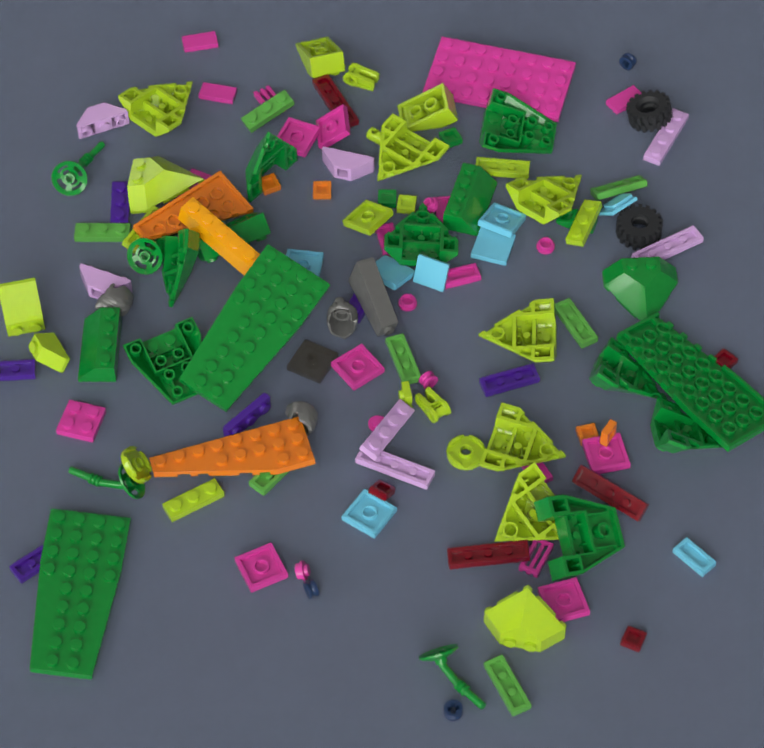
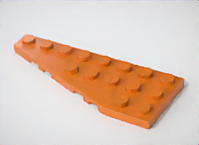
[149,417,316,477]

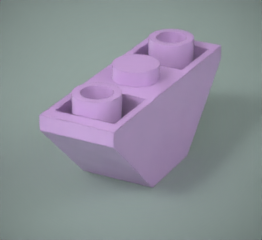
[76,103,129,139]
[322,146,375,181]
[79,263,132,299]

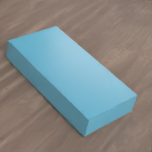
[672,537,717,577]

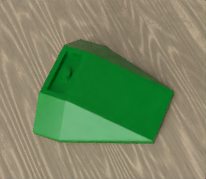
[479,88,557,154]
[123,317,202,405]

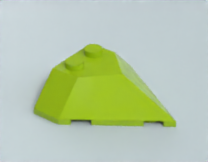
[118,81,193,137]
[377,113,450,181]
[127,156,204,214]
[506,175,582,225]
[478,298,557,363]
[479,402,566,472]
[494,462,559,542]
[484,585,566,652]

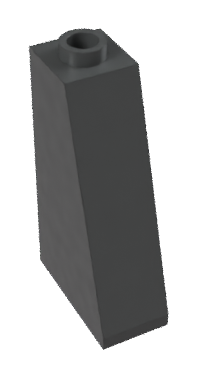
[348,257,398,337]

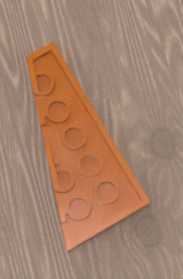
[133,171,254,240]

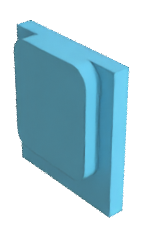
[598,193,638,216]
[413,254,450,292]

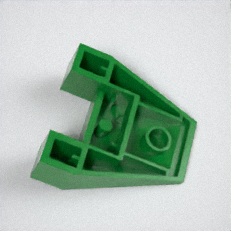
[534,495,625,581]

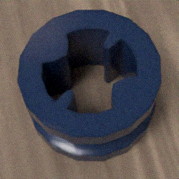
[619,52,637,70]
[303,579,319,600]
[444,699,463,721]

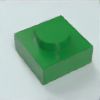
[439,127,463,148]
[378,189,396,208]

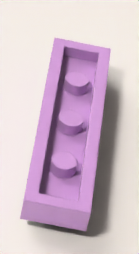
[643,108,689,166]
[631,225,704,260]
[359,399,415,461]
[355,450,435,490]

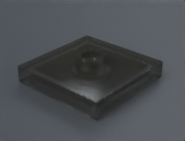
[287,339,339,384]

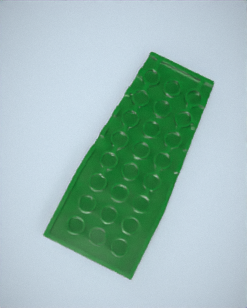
[179,244,331,412]
[616,312,764,452]
[30,508,131,680]

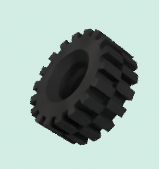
[626,90,673,133]
[616,204,663,250]

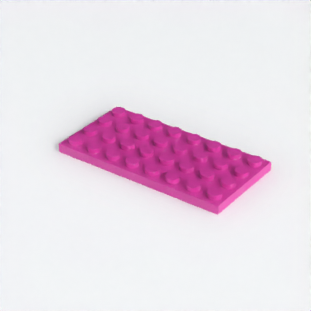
[423,37,576,122]

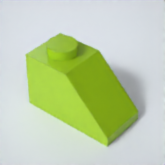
[28,332,70,373]

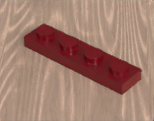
[312,74,359,128]
[571,465,649,522]
[447,540,530,570]

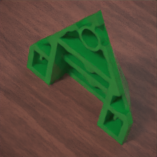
[245,132,297,203]
[384,203,459,266]
[159,228,201,307]
[602,257,678,321]
[589,337,667,400]
[650,397,723,453]

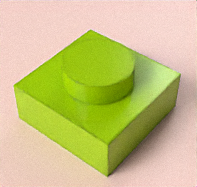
[397,194,417,214]
[398,381,412,408]

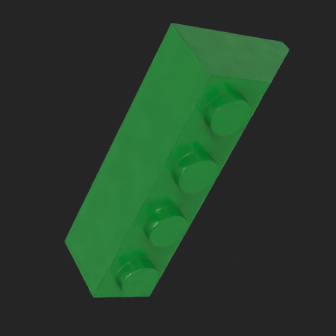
[443,162,497,236]
[197,212,271,263]
[78,307,122,382]

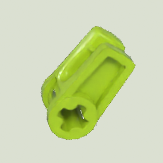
[343,63,380,91]
[415,387,451,423]

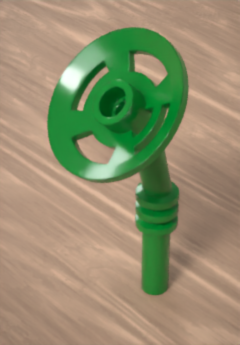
[51,141,105,196]
[127,235,169,275]
[68,464,145,499]
[418,644,486,710]

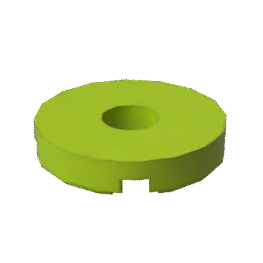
[446,435,485,471]
[121,446,152,484]

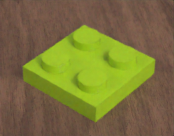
[342,200,394,236]

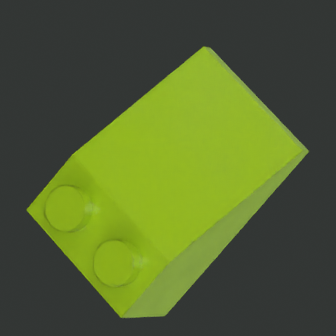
[295,36,345,78]
[397,83,458,132]
[0,277,45,337]

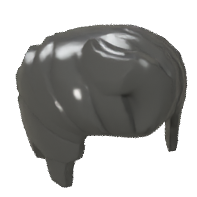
[95,283,134,317]
[327,297,358,339]
[285,401,318,436]

